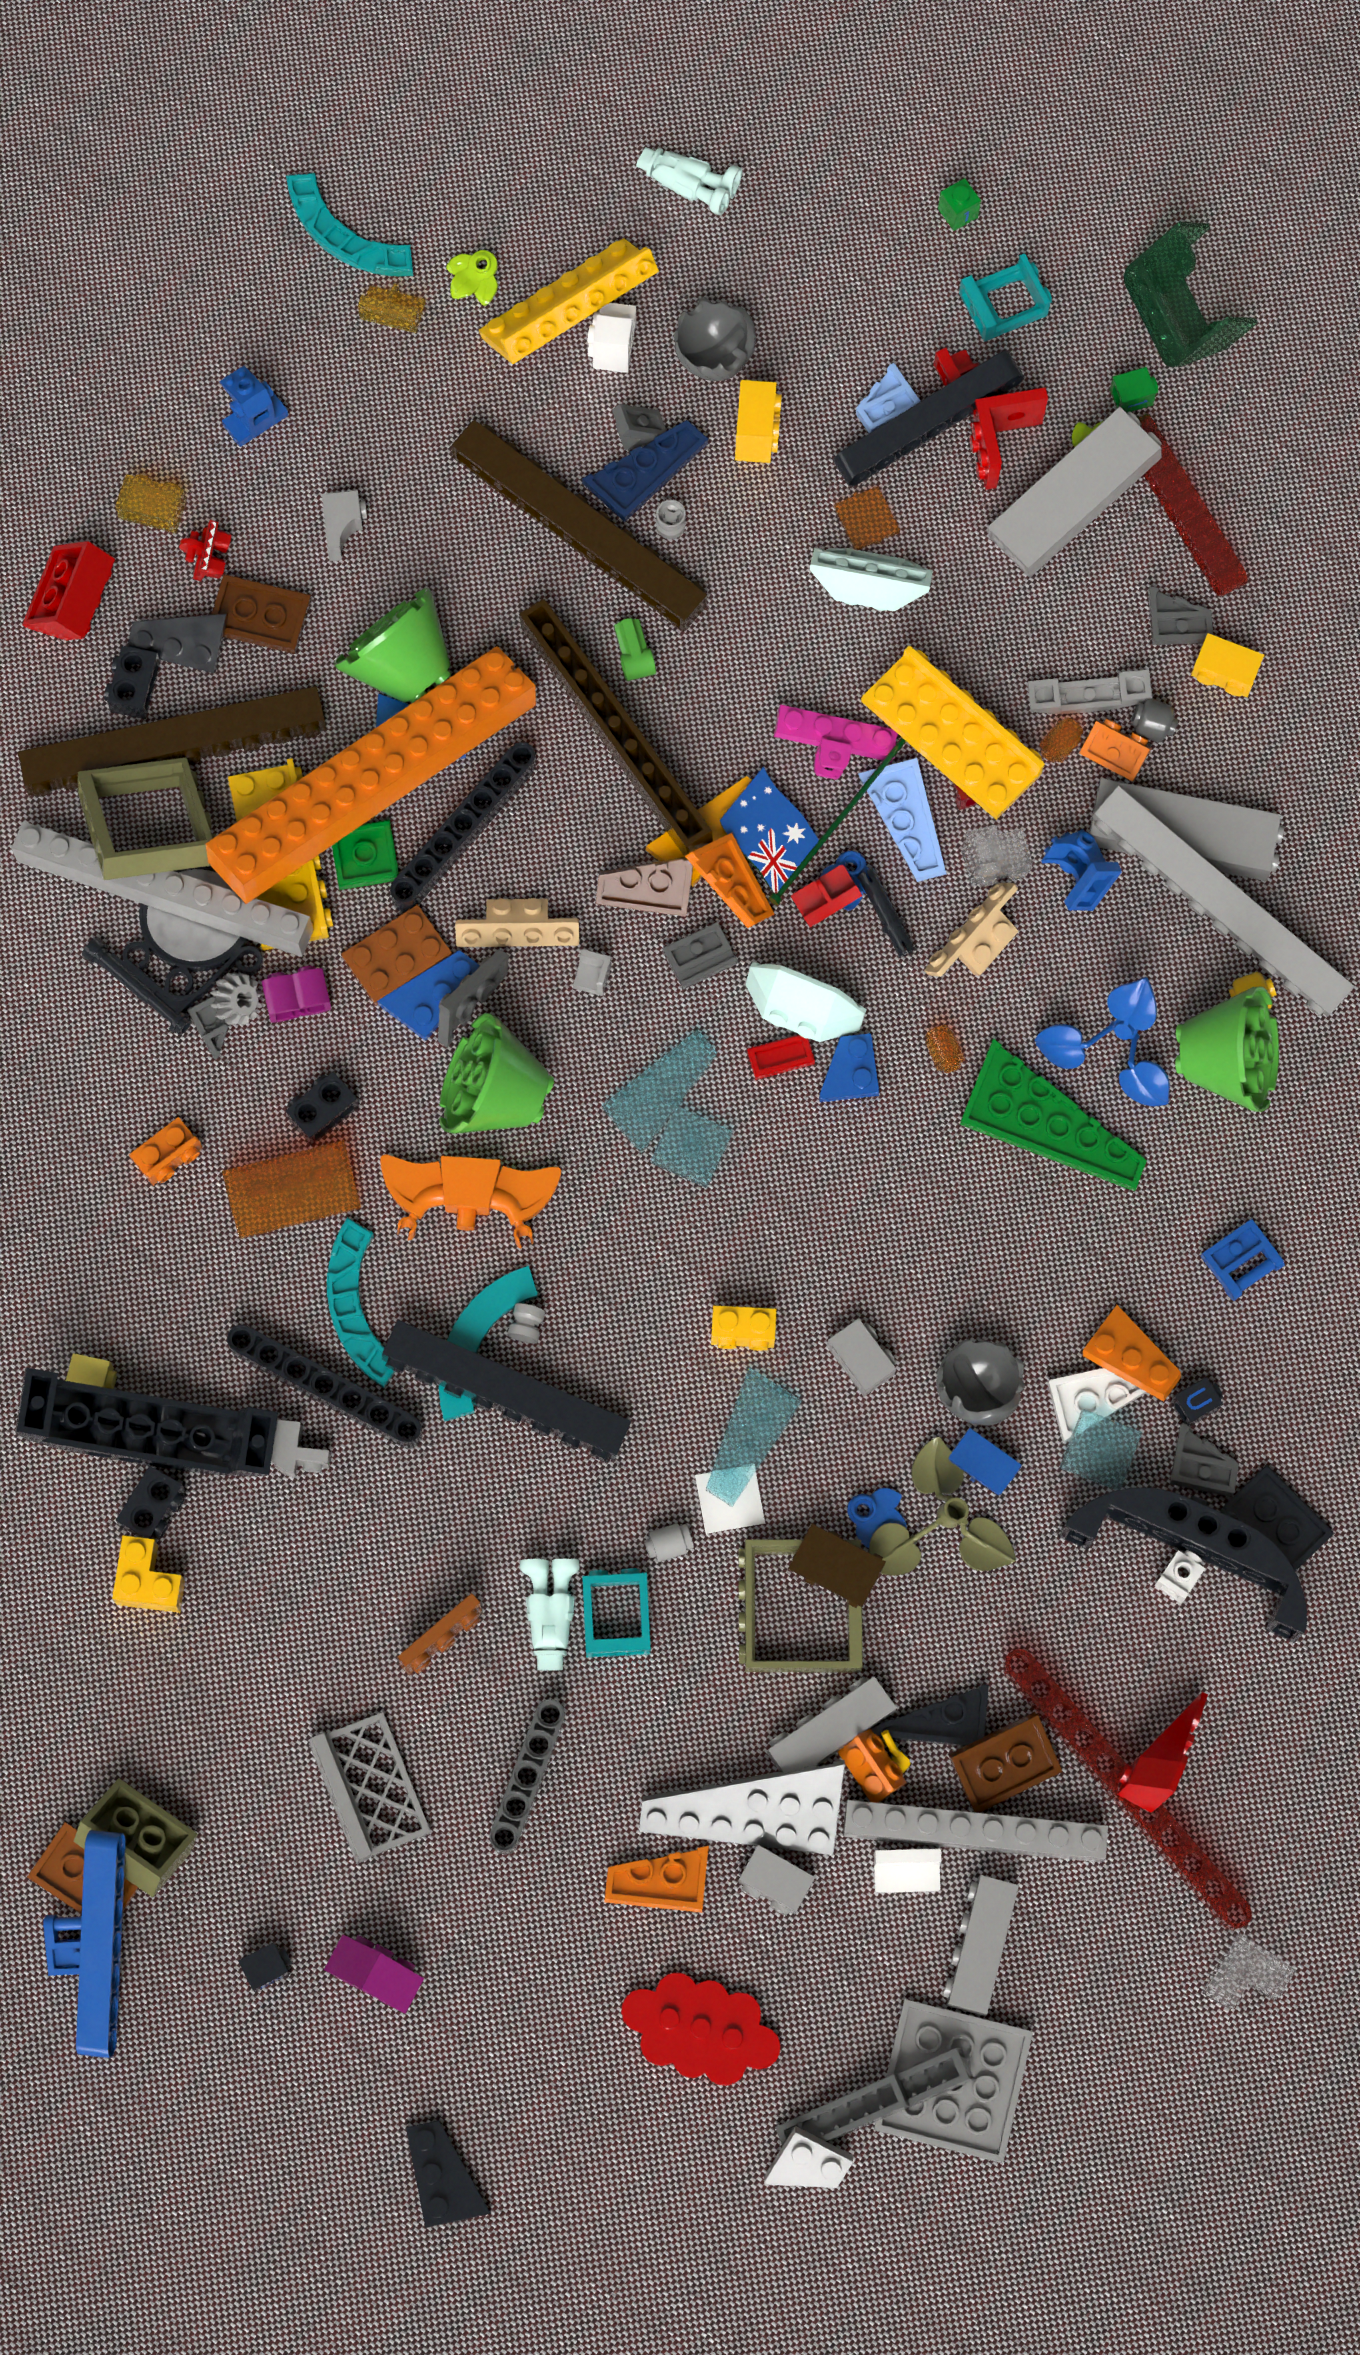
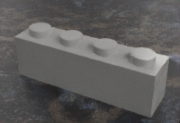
[767,1676,897,1773]
[943,1875,1019,2016]

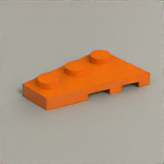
[685,833,774,928]
[1083,1305,1181,1402]
[604,1846,709,1913]

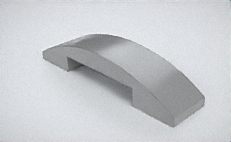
[1028,669,1152,714]

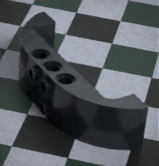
[15,1368,278,1476]
[1059,1488,1307,1643]

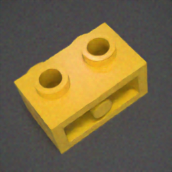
[1191,633,1264,698]
[711,1306,776,1351]

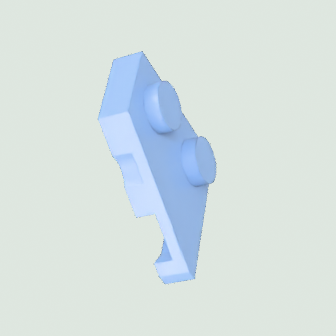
[856,363,921,433]

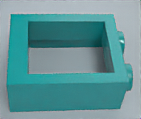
[582,1568,651,1658]

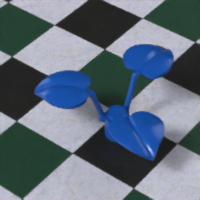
[1035,977,1170,1106]

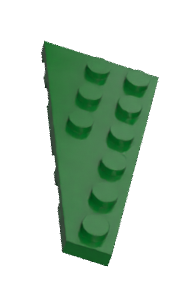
[960,1038,1147,1192]

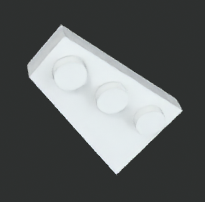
[1048,1368,1147,1443]

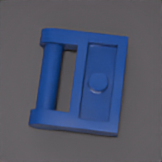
[1200,1219,1285,1301]
[43,1914,82,1976]

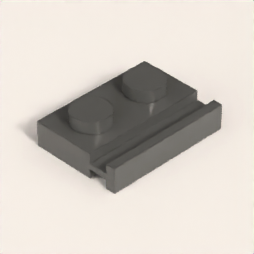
[662,922,738,990]

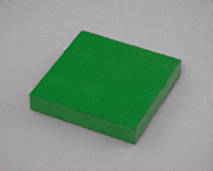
[332,820,399,890]

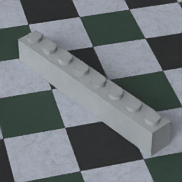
[843,1800,1108,1863]

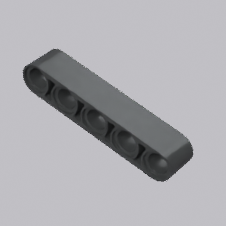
[489,1699,565,1855]

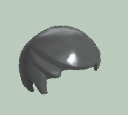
[674,297,756,381]
[936,1339,1025,1426]

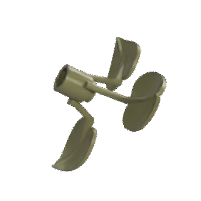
[868,1437,1016,1576]

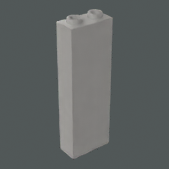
[987,407,1162,578]
[1089,778,1285,881]

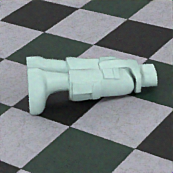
[636,147,742,216]
[520,1559,580,1671]

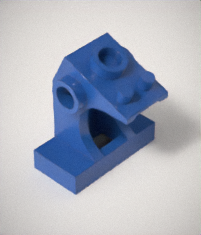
[219,366,289,447]
[1041,829,1122,911]

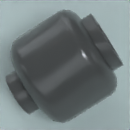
[1131,699,1178,743]

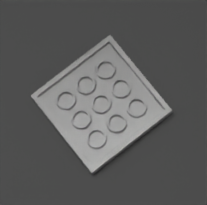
[874,1999,1033,2164]

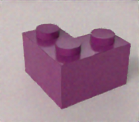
[324,1935,424,2014]

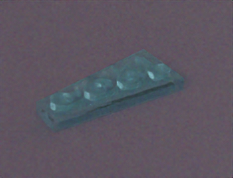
[602,1029,717,1155]
[706,1367,802,1507]

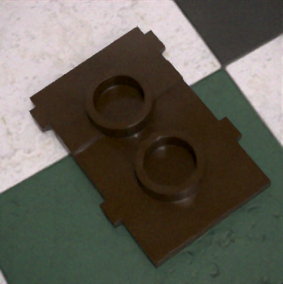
[788,1524,886,1608]

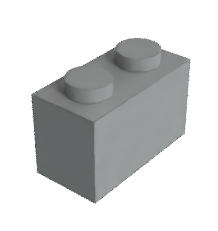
[827,1319,897,1397]
[738,1845,815,1916]

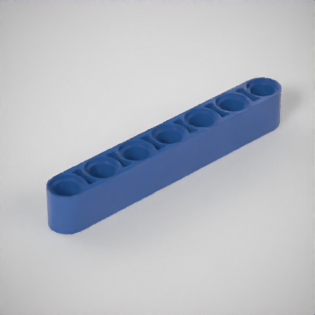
[76,1830,126,2058]

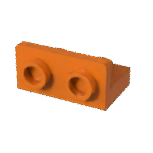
[1079,718,1152,782]
[129,1117,202,1186]
[837,1729,907,1803]

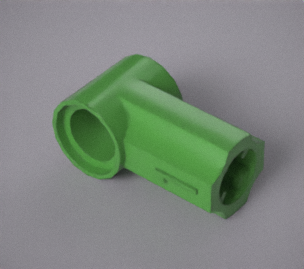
[614,618,656,681]

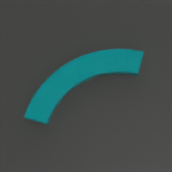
[286,173,413,276]
[327,1217,396,1388]
[439,1265,538,1422]

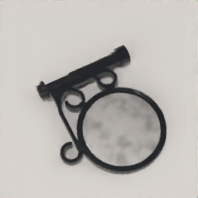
[82,866,263,1035]

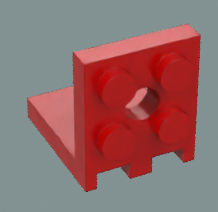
[969,387,1048,490]

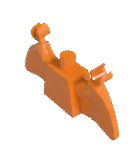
[380,1154,561,1248]

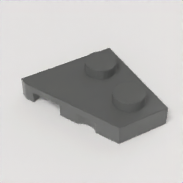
[1148,587,1213,645]
[1170,1424,1239,1497]

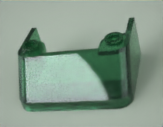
[1124,221,1258,367]

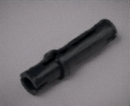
[857,868,916,958]

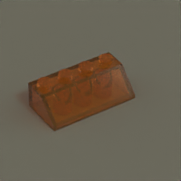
[222,1140,361,1239]

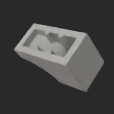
[322,490,367,561]

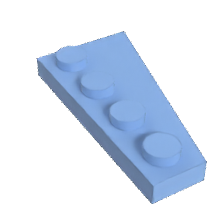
[858,758,946,882]

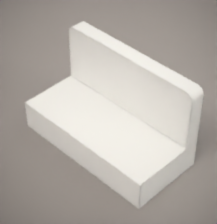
[874,1849,941,1893]

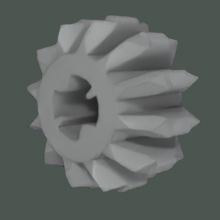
[210,973,264,1025]

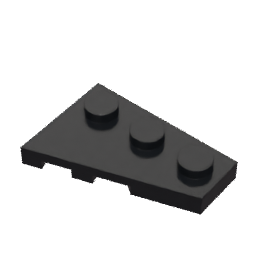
[127,613,229,673]
[406,2120,491,2228]

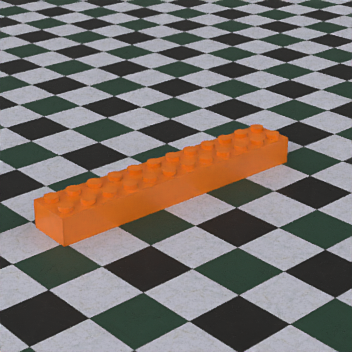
[206,646,536,904]

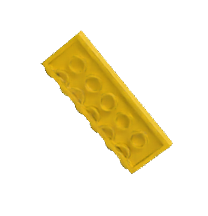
[479,238,659,364]
[861,646,1045,820]
[228,758,333,951]

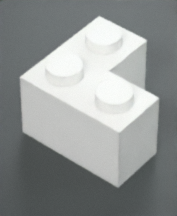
[588,303,636,373]

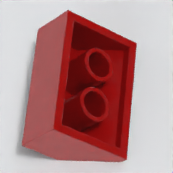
[22,541,115,641]

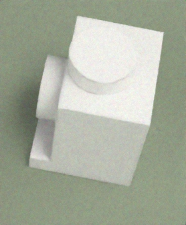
[1154,1550,1205,1604]

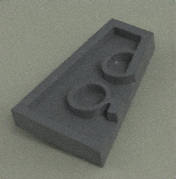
[438,949,509,1048]

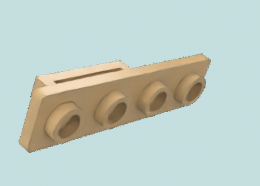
[924,882,1019,977]
[455,898,579,947]

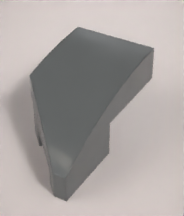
[187,996,229,1060]

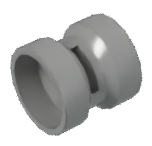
[656,500,686,539]
[507,1303,546,1344]

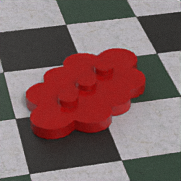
[621,1973,781,2086]

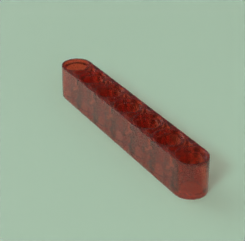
[1138,414,1248,597]

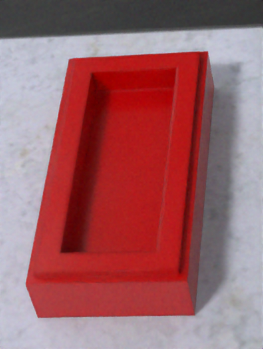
[747,1035,815,1080]

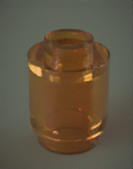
[1040,717,1084,763]
[925,1025,965,1073]

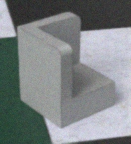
[573,949,611,996]

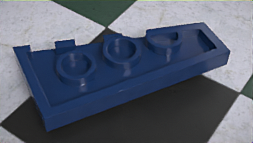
[582,420,708,522]

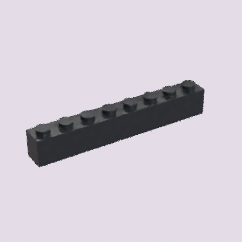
[382,1319,631,1462]

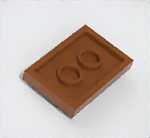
[341,905,452,1006]
[397,1593,482,1676]
[27,1822,139,1914]

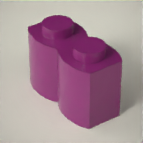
[262,966,331,1023]

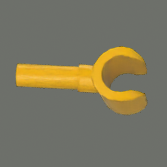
[881,1730,910,1773]

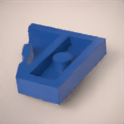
[819,1033,879,1102]

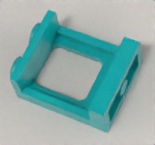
[959,253,1052,342]

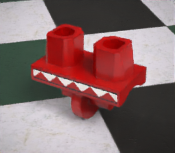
[179,520,232,581]

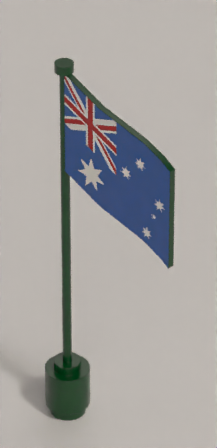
[720,738,906,906]

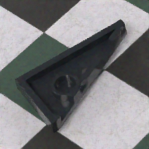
[871,1685,989,1747]

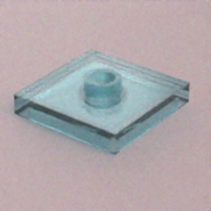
[650,1106,733,1188]
[1059,1409,1142,1491]

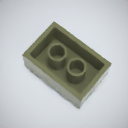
[73,1778,198,1898]

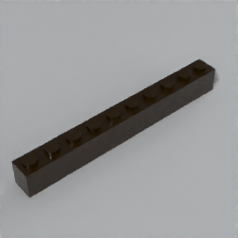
[451,420,707,632]
[519,599,713,857]
[17,686,327,797]

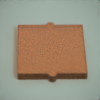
[833,486,900,550]

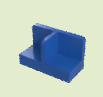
[949,1428,1022,1495]

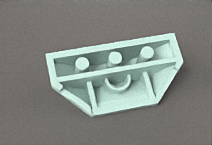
[810,548,933,611]
[746,962,867,1042]

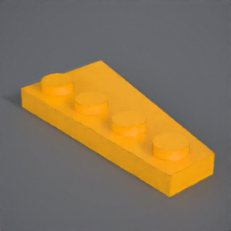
[646,776,752,887]

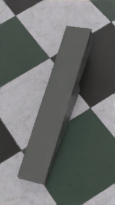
[775,2048,975,2146]

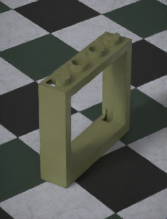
[78,757,217,880]
[738,1540,863,1673]

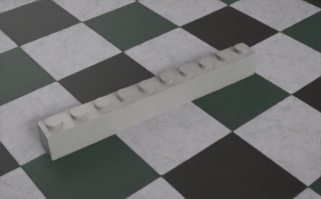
[1092,786,1355,1017]
[11,821,314,957]

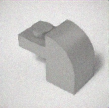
[271,1420,331,1478]

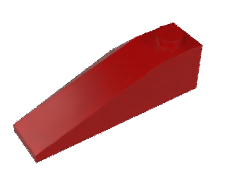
[1117,1692,1208,1813]

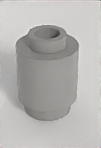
[644,1523,694,1563]

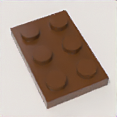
[211,574,312,654]
[948,1712,1062,1813]

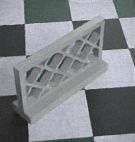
[309,1712,431,1864]

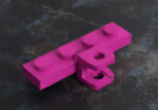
[774,705,898,780]

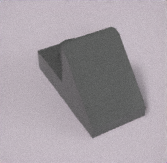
[612,404,667,450]

